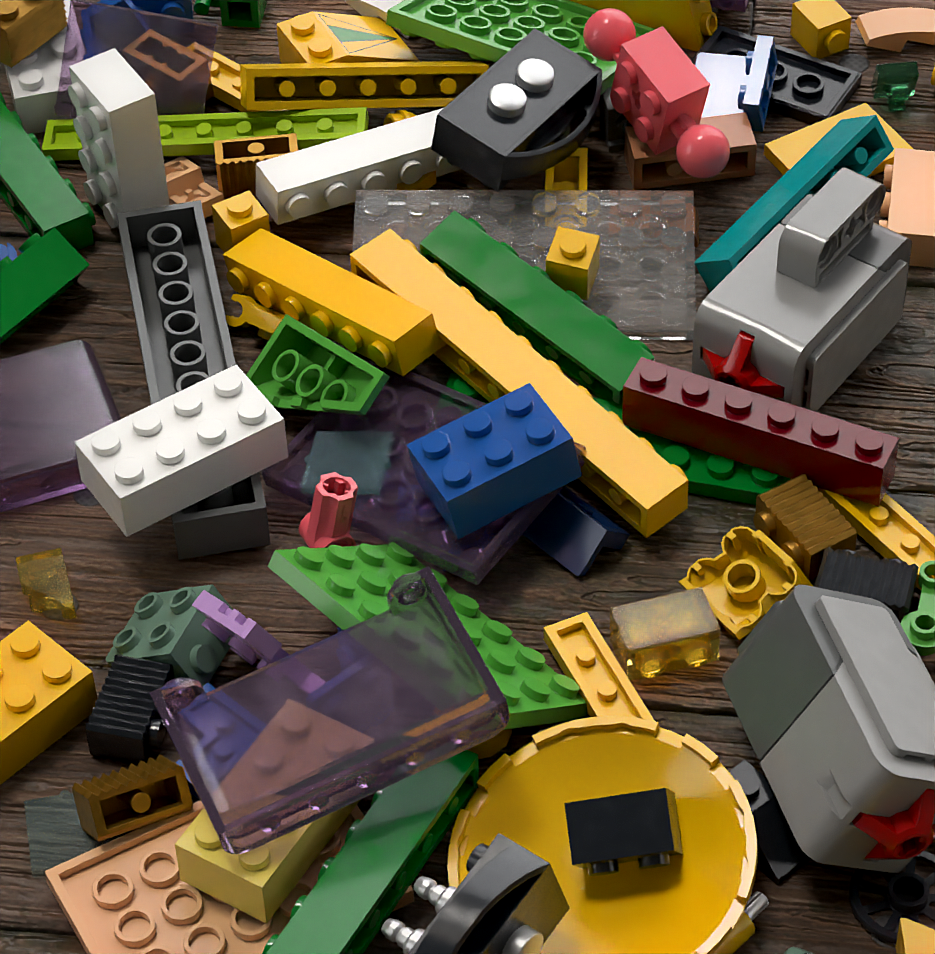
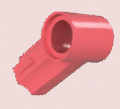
[298,472,358,548]

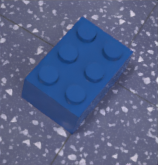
[406,383,582,539]

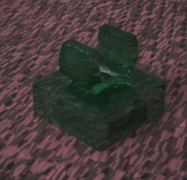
[871,61,919,112]

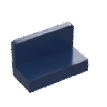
[515,486,630,577]

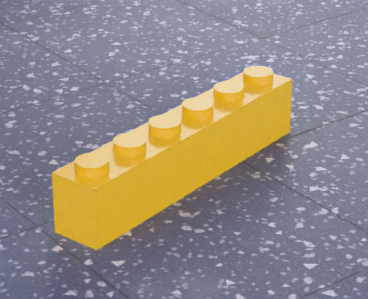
[240,61,489,110]
[223,228,441,376]

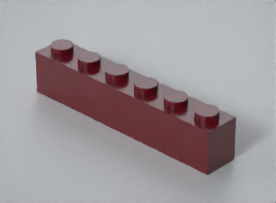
[622,357,899,507]

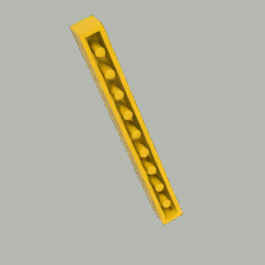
[350,229,688,538]

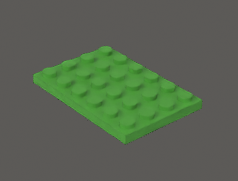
[386,0,655,95]
[267,542,588,735]

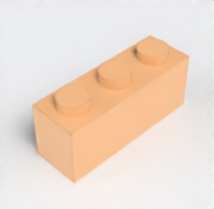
[879,148,935,268]

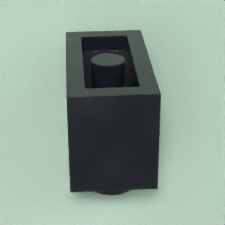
[729,760,811,885]

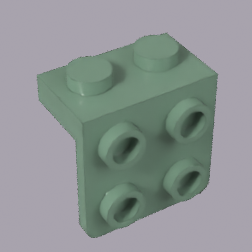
[105,584,233,695]

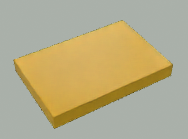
[764,103,913,178]

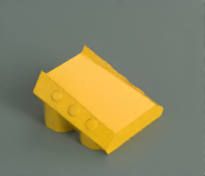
[678,526,813,640]

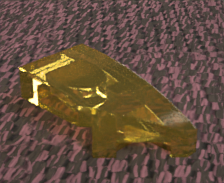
[15,548,77,620]

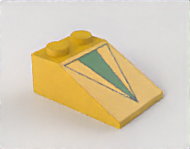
[277,11,420,64]

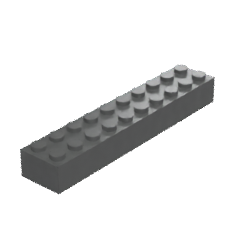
[116,200,271,560]

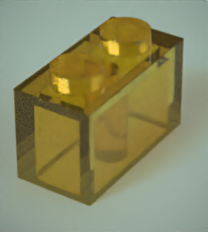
[610,587,721,681]

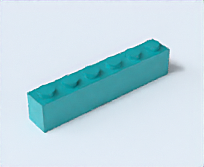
[694,115,894,292]

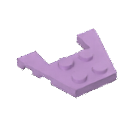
[192,590,327,697]

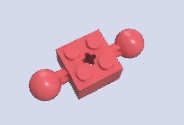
[583,8,730,178]

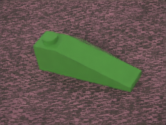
[246,314,390,415]

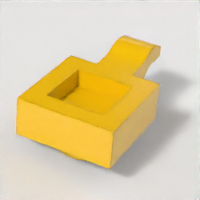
[225,294,285,340]

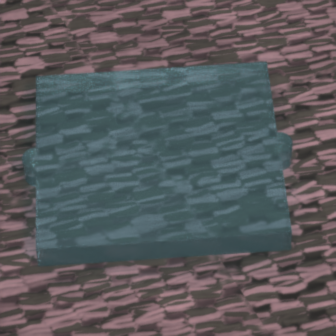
[300,431,395,495]
[24,790,113,877]

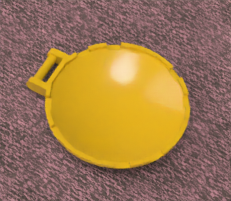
[447,716,758,954]

